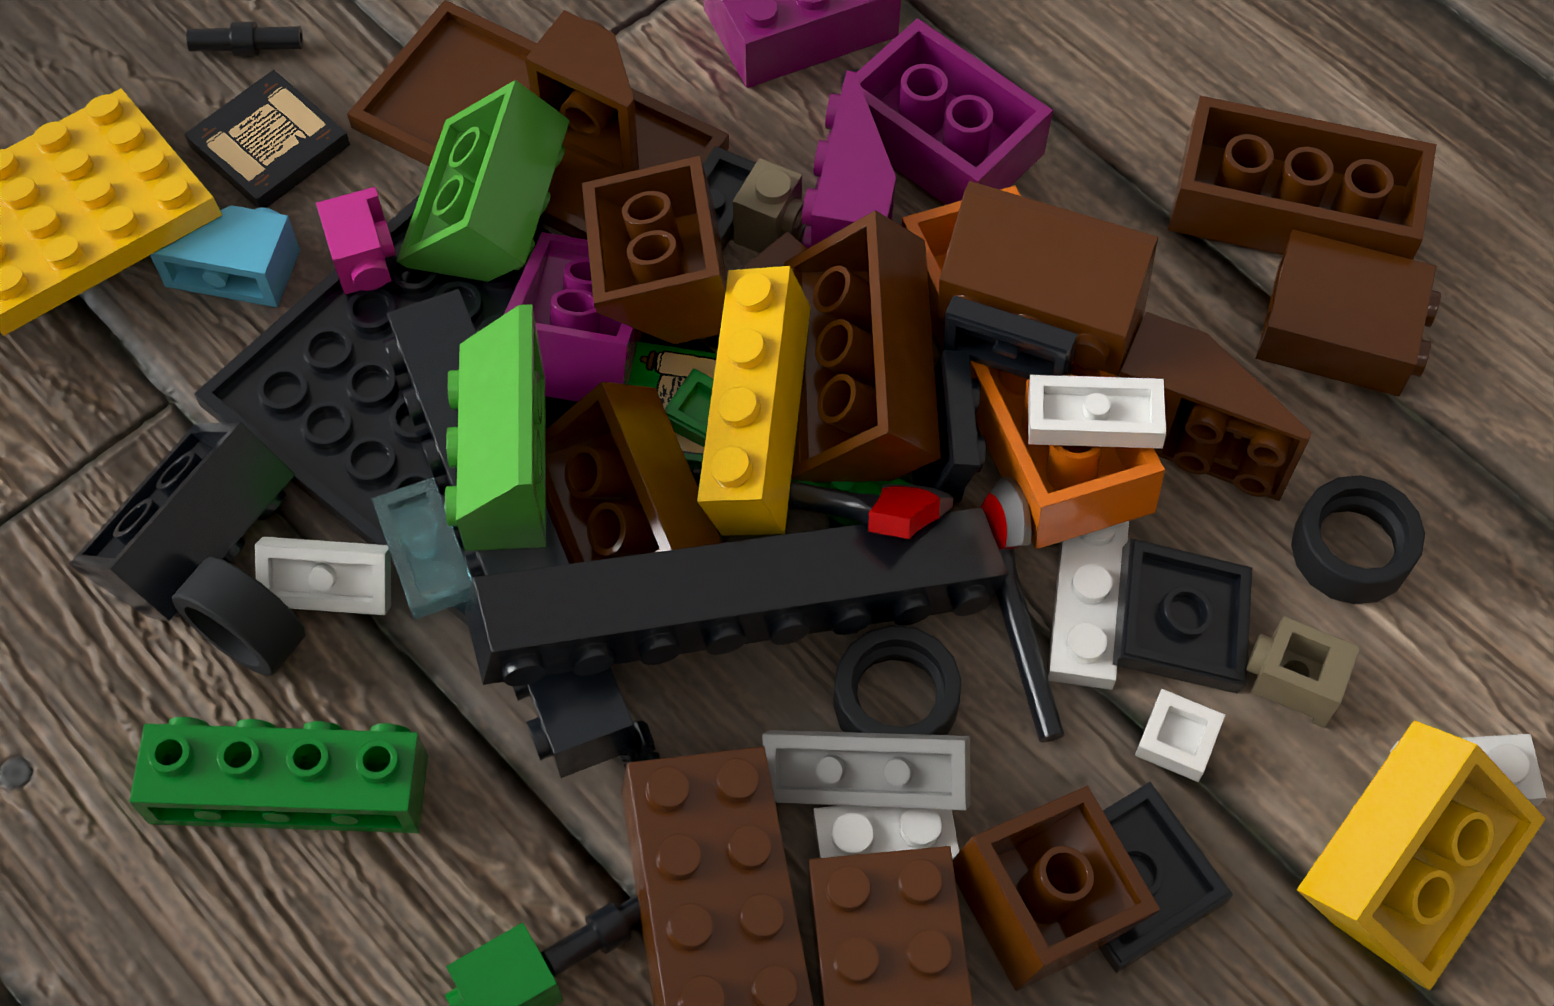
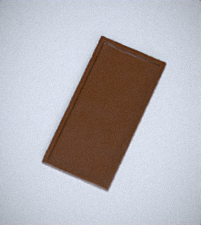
[347,0,729,240]

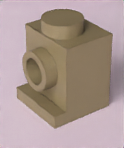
[733,158,806,253]
[1246,616,1361,728]

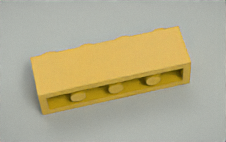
[697,266,811,536]

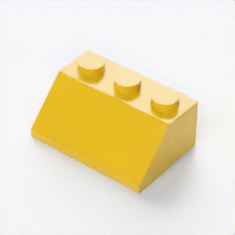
[1296,720,1546,990]

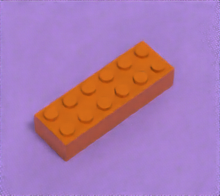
[902,185,1165,550]

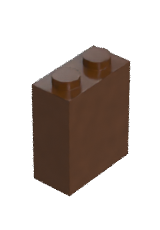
[1255,229,1441,397]

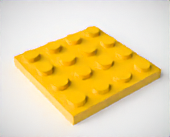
[0,88,222,336]

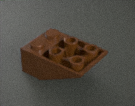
[1119,312,1312,501]

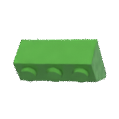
[397,80,570,282]
[445,304,546,551]

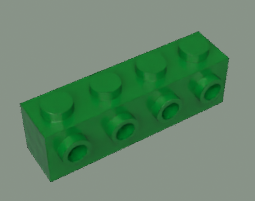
[129,717,428,833]

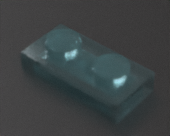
[371,477,472,620]

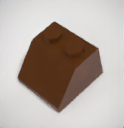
[525,10,639,174]
[953,785,1161,991]

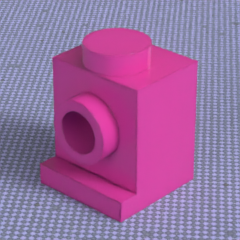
[316,187,396,295]

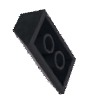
[69,422,295,621]

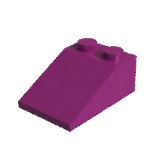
[504,232,642,402]

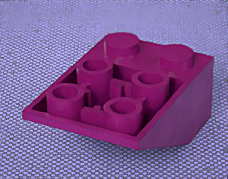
[801,71,896,249]

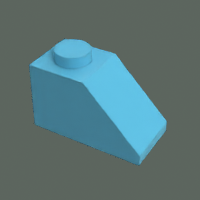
[150,205,300,308]

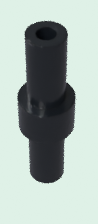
[186,22,303,56]
[540,895,641,977]

